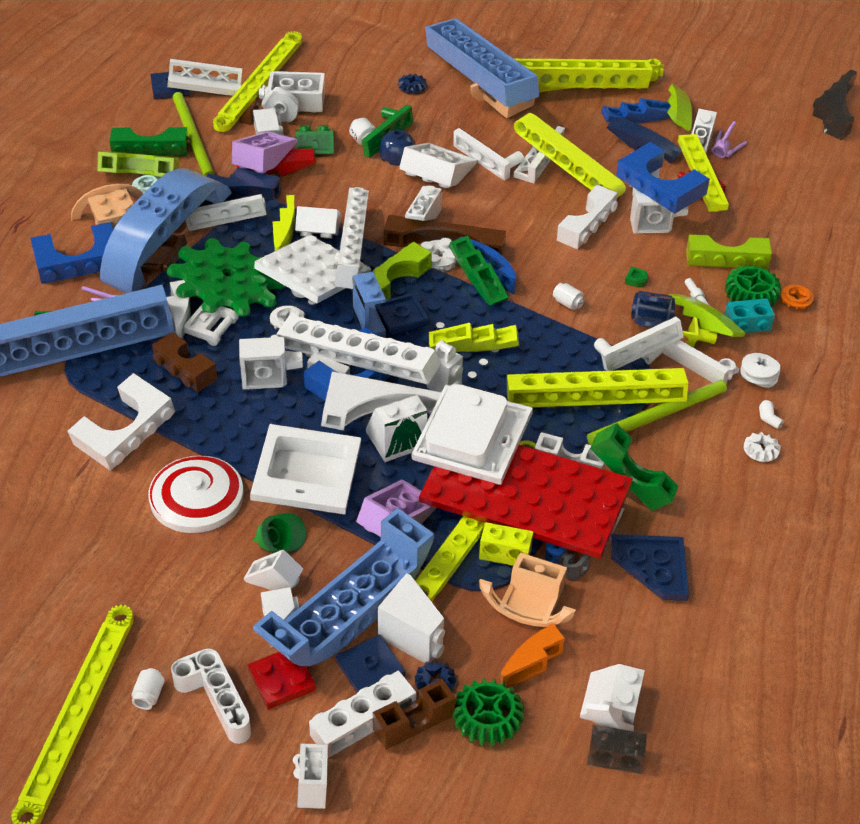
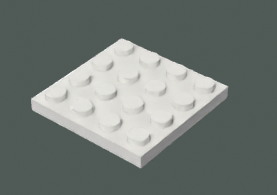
[254,235,371,303]

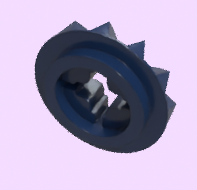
[398,73,426,93]
[415,660,456,692]

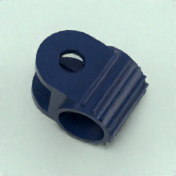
[631,291,675,327]

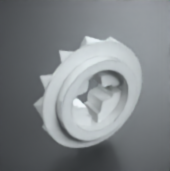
[270,306,304,330]
[744,431,781,462]

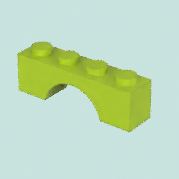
[98,151,180,177]
[686,235,772,269]
[372,242,432,306]

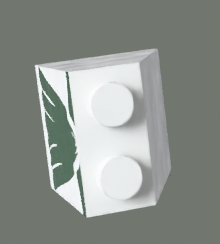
[366,395,427,462]

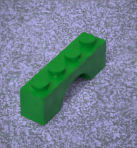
[109,127,189,156]
[590,423,679,511]

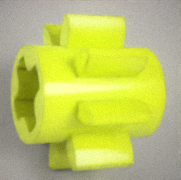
[648,59,664,81]

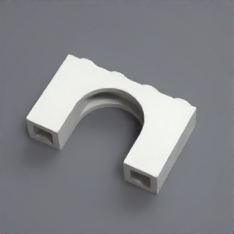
[68,373,175,471]

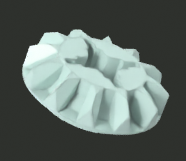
[132,175,159,193]

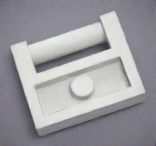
[183,305,239,346]

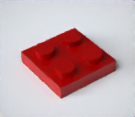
[247,652,316,709]

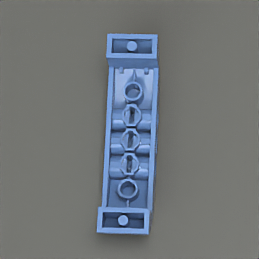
[100,168,231,293]
[253,508,434,666]

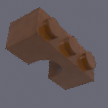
[152,332,217,393]
[372,679,456,750]

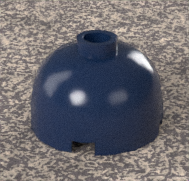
[379,130,416,166]

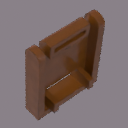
[141,235,187,272]

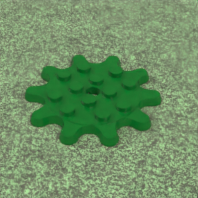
[167,238,286,317]

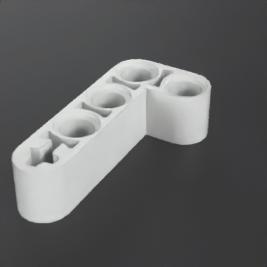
[171,649,251,744]

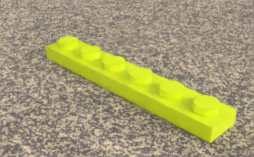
[678,134,729,212]

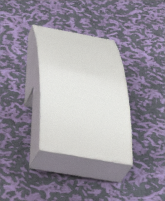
[585,699,634,736]

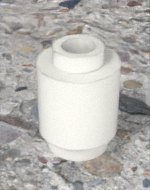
[553,283,585,311]
[131,668,165,710]

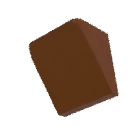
[240,100,259,125]

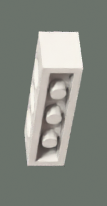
[309,670,416,759]

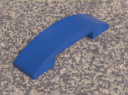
[458,237,517,295]

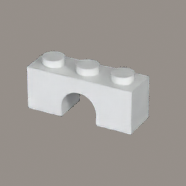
[534,432,606,470]

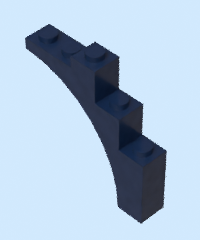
[197,167,281,208]

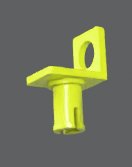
[683,317,717,348]

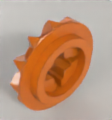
[780,285,814,310]

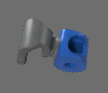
[545,542,590,581]

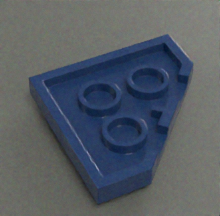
[610,534,689,601]

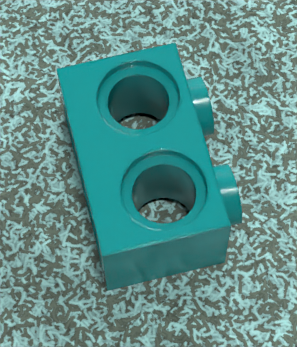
[724,298,775,333]

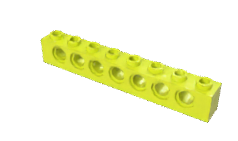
[513,58,653,89]
[507,368,689,407]

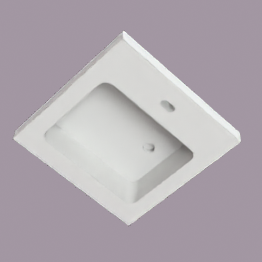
[411,384,532,485]
[250,424,361,514]

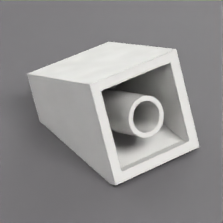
[378,573,445,663]

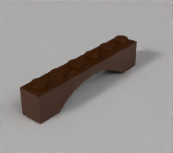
[384,215,506,256]

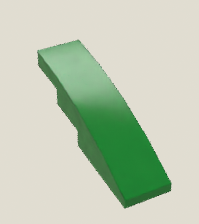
[449,236,509,306]

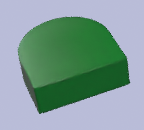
[624,266,648,287]

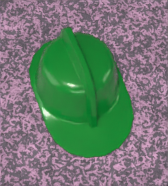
[253,513,306,553]

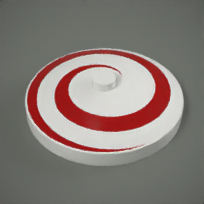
[149,456,244,533]

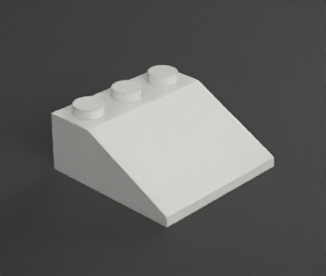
[399,143,477,188]

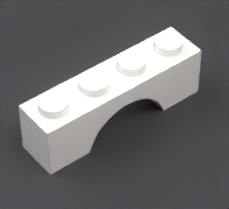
[557,185,618,249]

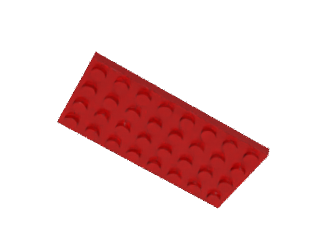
[419,442,632,559]

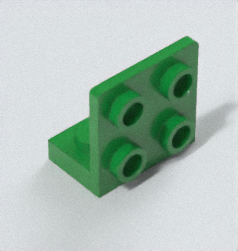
[296,125,334,154]

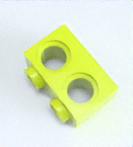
[479,522,533,566]

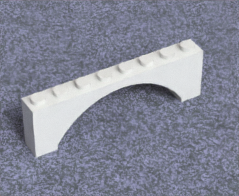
[321,372,441,430]

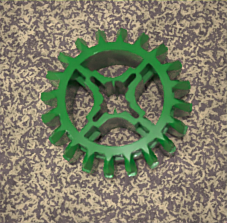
[725,265,782,307]
[452,678,524,747]

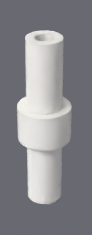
[684,278,710,306]

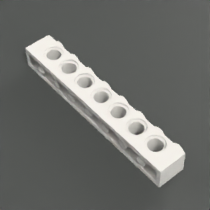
[334,187,369,289]
[277,315,441,384]

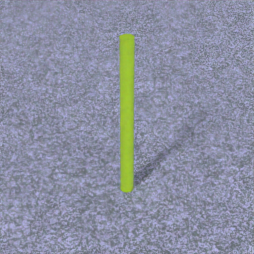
[173,92,215,176]
[587,380,727,445]

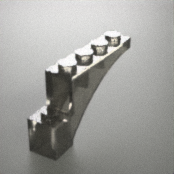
[812,70,857,140]

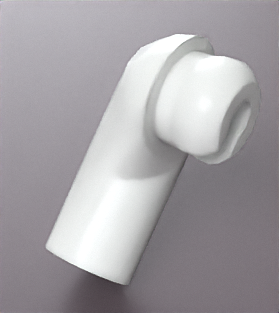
[759,400,784,429]

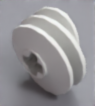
[740,353,780,388]

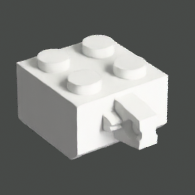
[630,188,689,234]
[239,337,303,389]

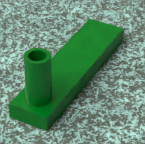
[361,105,414,158]

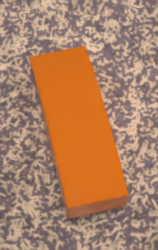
[500,623,564,689]

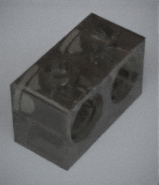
[587,725,647,774]

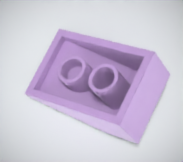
[232,131,297,173]
[356,480,437,537]

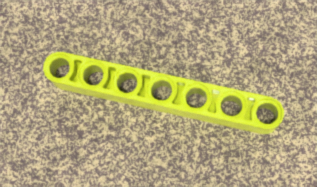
[514,113,626,198]

